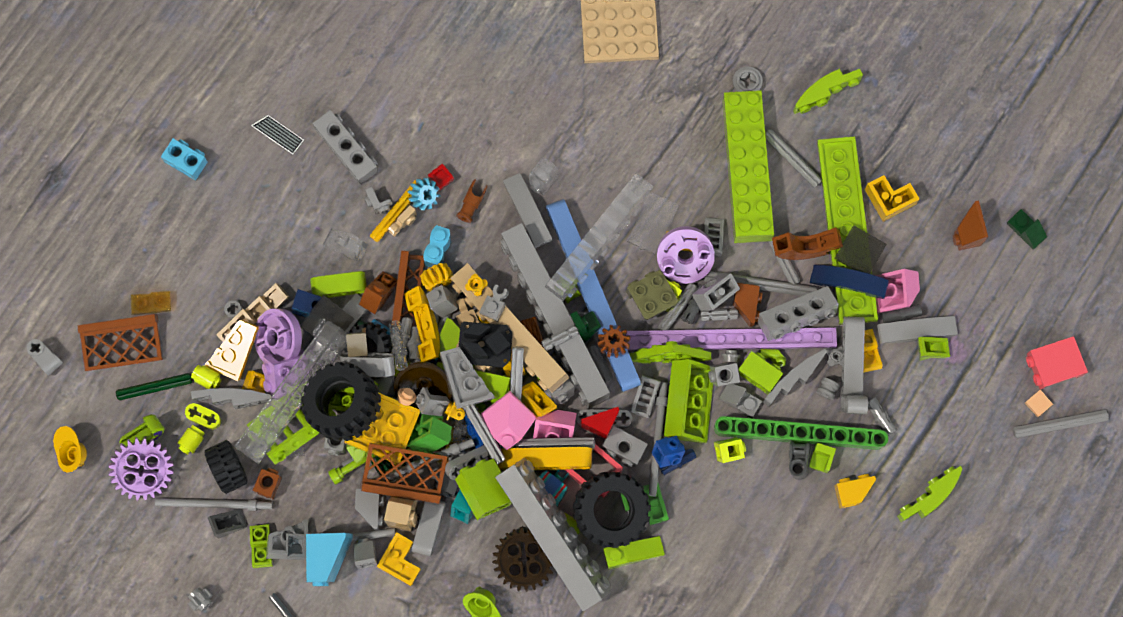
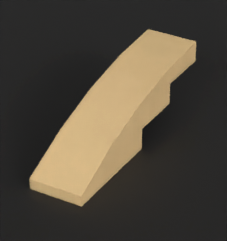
[216,283,290,342]

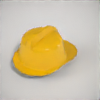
[53,426,87,473]

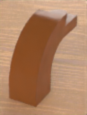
[772,227,843,260]

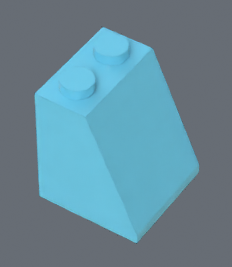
[306,533,353,586]

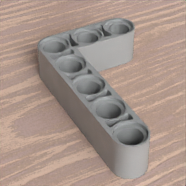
[841,316,868,414]

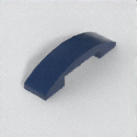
[809,265,889,299]

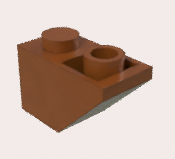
[359,271,397,314]
[733,283,762,327]

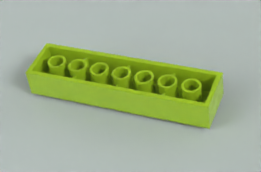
[722,90,774,243]

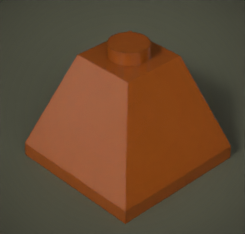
[953,200,988,251]

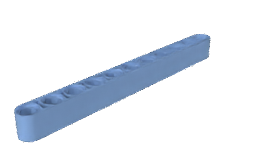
[546,199,641,392]

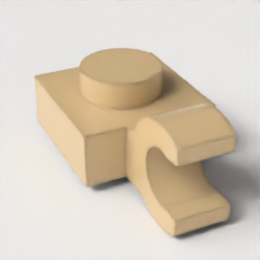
[456,298,479,328]

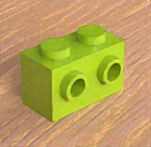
[738,351,783,395]

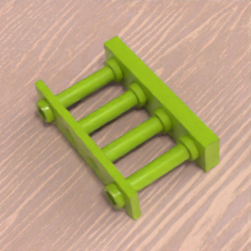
[247,381,337,465]

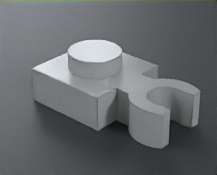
[479,285,509,322]

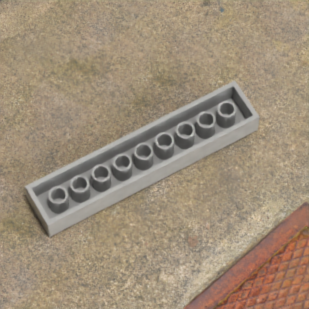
[500,223,610,409]

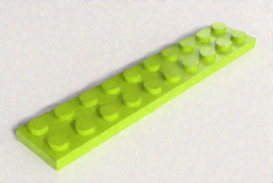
[817,136,878,325]

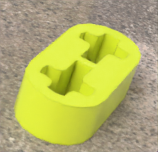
[185,403,221,430]

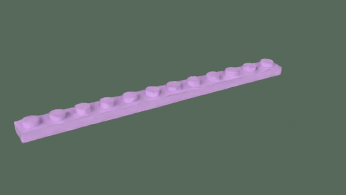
[620,328,837,351]

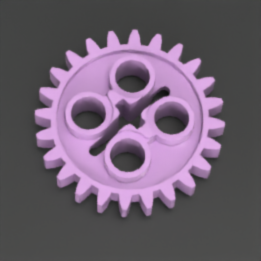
[109,437,173,500]

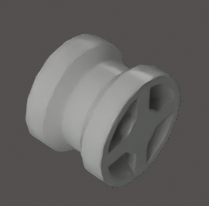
[816,378,840,400]

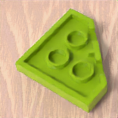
[629,341,711,364]

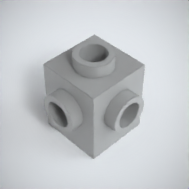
[543,379,574,405]

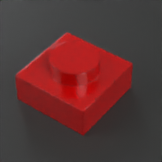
[428,163,454,191]

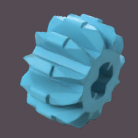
[407,178,441,210]

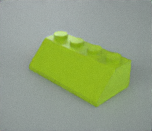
[664,359,713,443]

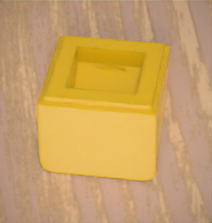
[242,370,265,393]

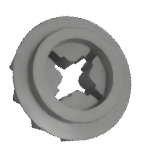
[733,67,763,92]

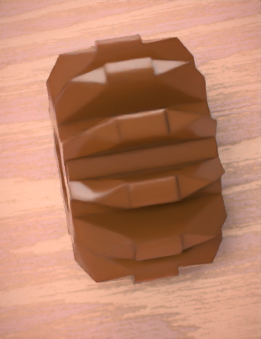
[597,325,630,358]

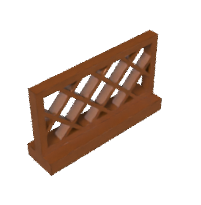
[77,314,163,371]
[360,442,447,504]

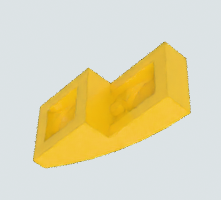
[863,329,883,373]

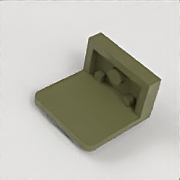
[626,269,678,320]

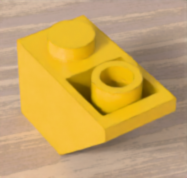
[834,474,876,509]

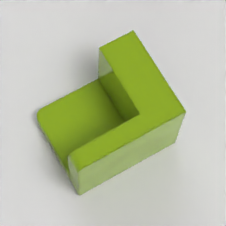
[809,443,836,473]

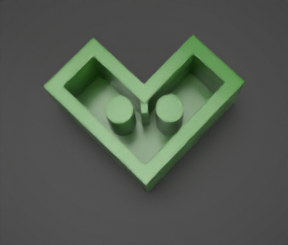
[407,412,452,453]

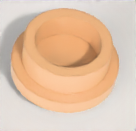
[397,388,417,406]

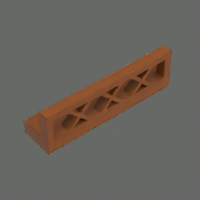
[392,250,425,329]

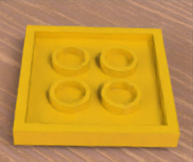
[344,392,420,464]

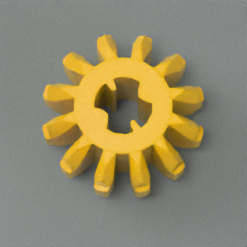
[420,263,453,292]

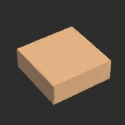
[1025,390,1053,418]

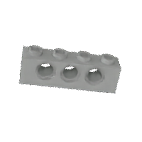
[312,110,378,185]
[758,286,839,341]

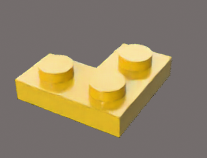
[377,532,421,586]

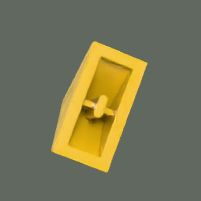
[521,381,557,417]

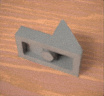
[719,384,762,418]

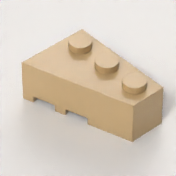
[384,496,418,532]

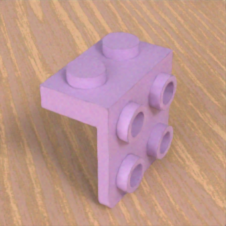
[262,354,310,400]

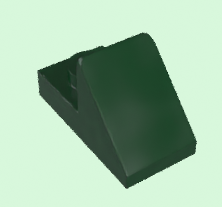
[1007,209,1047,250]
[570,311,601,343]

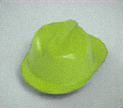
[463,586,501,617]

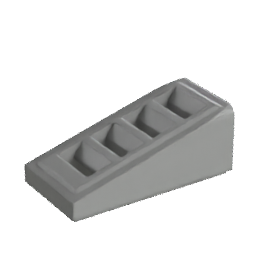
[704,218,724,257]
[631,375,661,418]

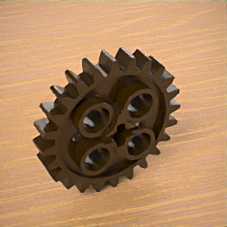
[492,528,553,592]

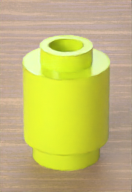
[191,365,222,389]
[178,425,205,455]

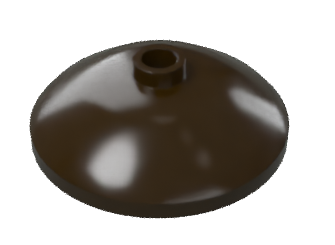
[394,362,452,409]

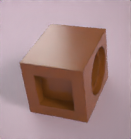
[252,468,282,500]

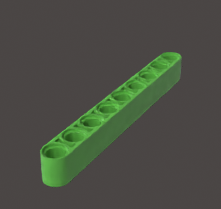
[714,416,888,450]

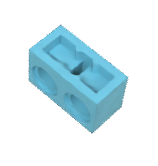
[161,138,208,181]

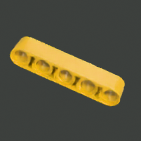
[498,447,592,470]

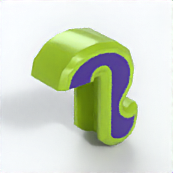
[119,414,165,456]

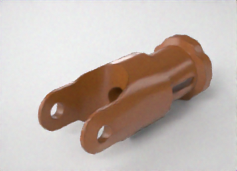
[456,179,487,223]

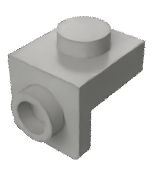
[364,187,393,214]
[415,387,450,416]

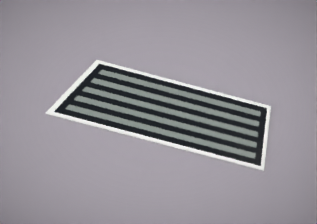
[251,115,304,154]

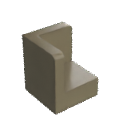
[346,328,368,357]

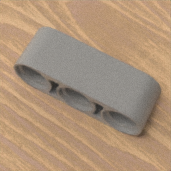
[340,352,395,377]
[412,500,446,557]

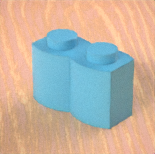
[423,225,451,267]

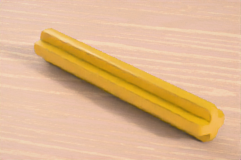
[370,180,416,242]

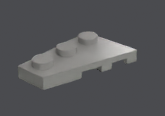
[440,347,495,409]

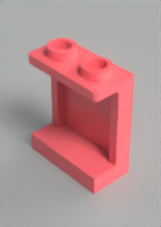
[1026,336,1088,390]

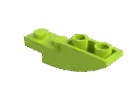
[793,69,863,114]
[897,466,962,522]

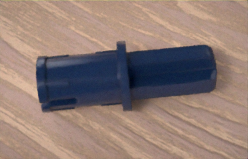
[659,448,696,476]

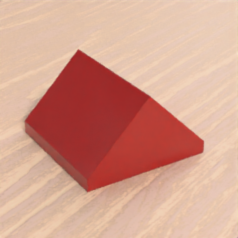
[580,407,619,439]

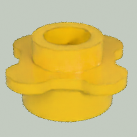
[465,274,488,296]

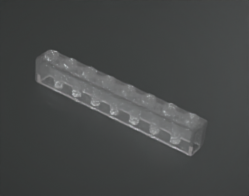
[545,173,653,301]
[234,320,347,464]

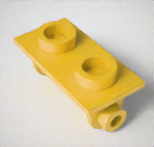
[444,399,465,420]

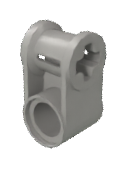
[26,339,63,376]

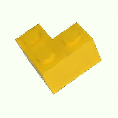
[864,175,919,222]

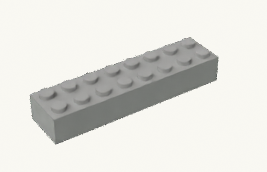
[495,457,611,611]

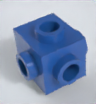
[652,436,685,468]

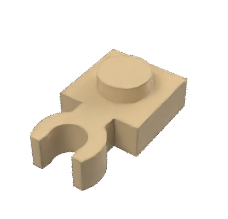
[388,206,417,237]

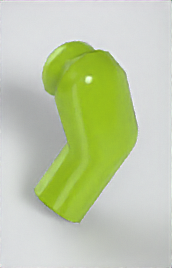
[760,349,786,368]

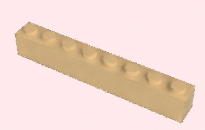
[450,263,569,393]

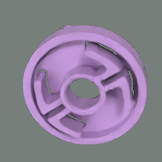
[657,226,715,284]
[254,308,305,362]

